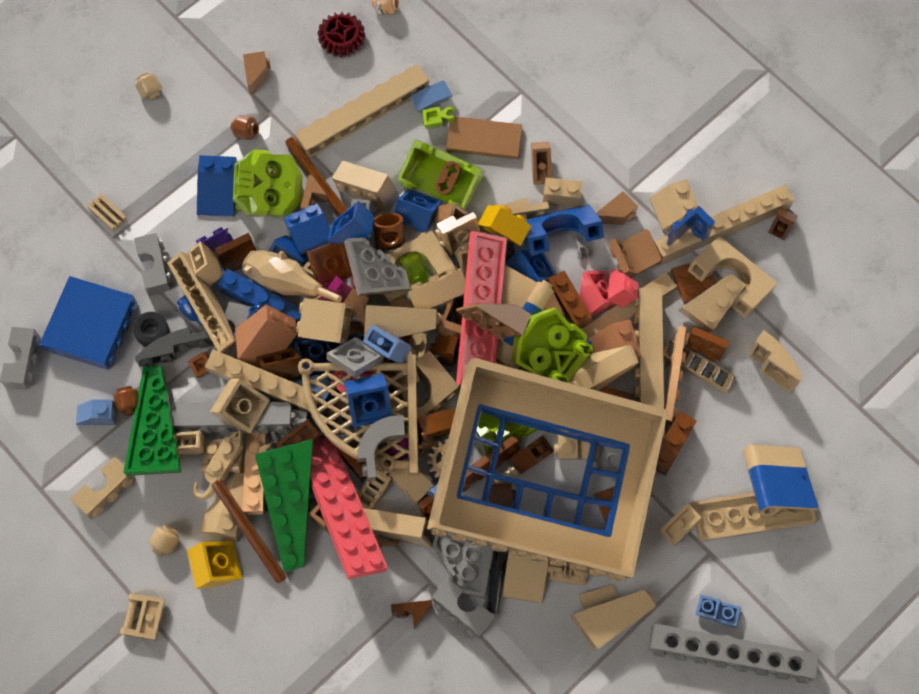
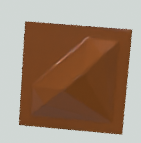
[188,352,209,378]

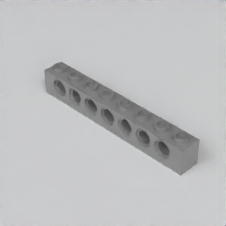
[648,623,818,684]

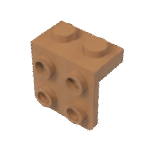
[609,229,662,278]
[437,297,461,347]

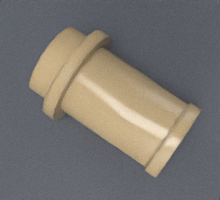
[494,466,519,485]

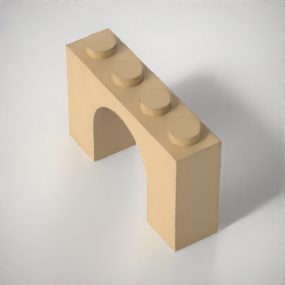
[381,231,455,306]
[688,236,778,318]
[388,351,459,433]

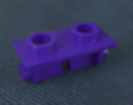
[194,227,233,252]

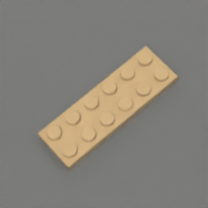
[691,492,817,542]

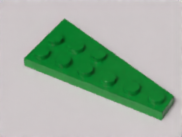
[123,366,182,476]
[255,439,314,572]

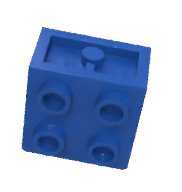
[666,206,715,246]

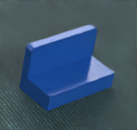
[269,235,309,267]

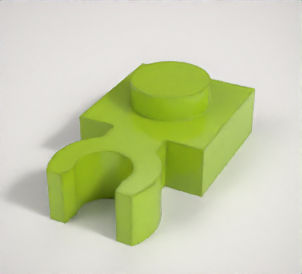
[422,107,455,129]

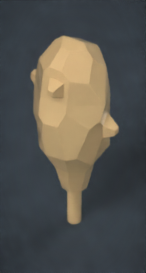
[243,250,342,303]

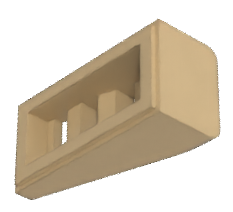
[175,430,205,455]
[358,469,392,509]

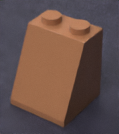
[235,305,297,370]
[587,319,641,370]

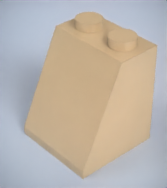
[296,298,353,344]

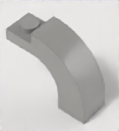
[357,415,405,482]

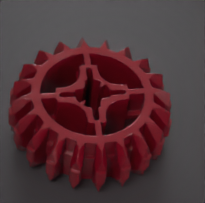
[317,11,365,58]

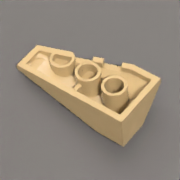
[569,345,639,391]
[199,462,245,542]

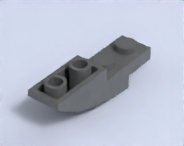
[135,327,214,367]

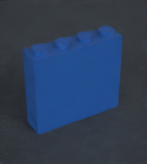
[39,276,138,370]

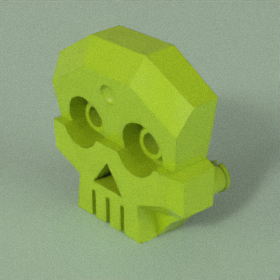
[233,149,303,220]
[511,308,593,383]

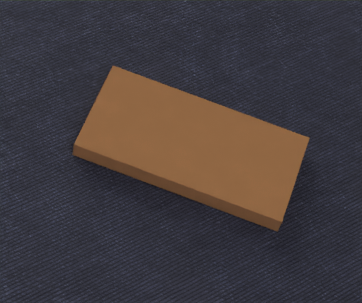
[446,116,522,159]

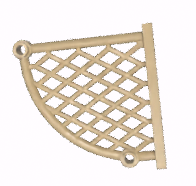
[298,355,418,476]

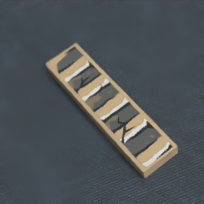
[663,339,737,394]

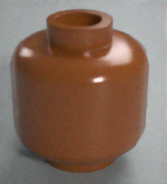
[231,115,259,140]
[113,386,139,416]

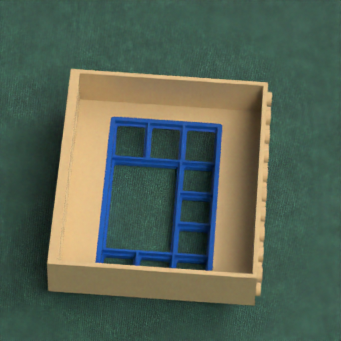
[427,358,668,582]

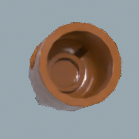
[373,213,405,251]

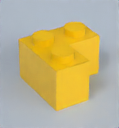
[478,204,531,246]

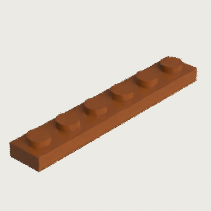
[417,435,520,518]

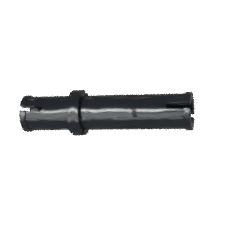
[487,551,506,614]

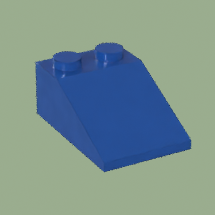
[197,155,238,217]

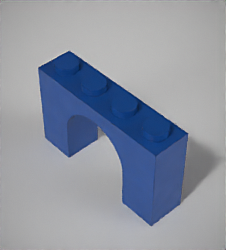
[523,204,604,256]

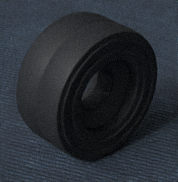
[133,312,170,347]

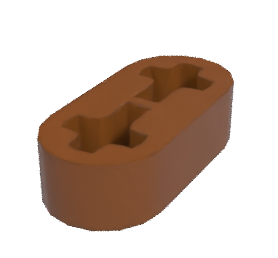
[436,161,461,195]

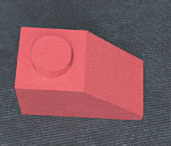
[608,269,639,308]

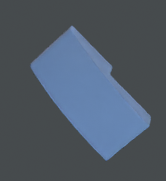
[410,80,453,113]
[696,595,741,628]

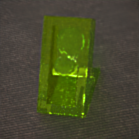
[400,251,428,285]

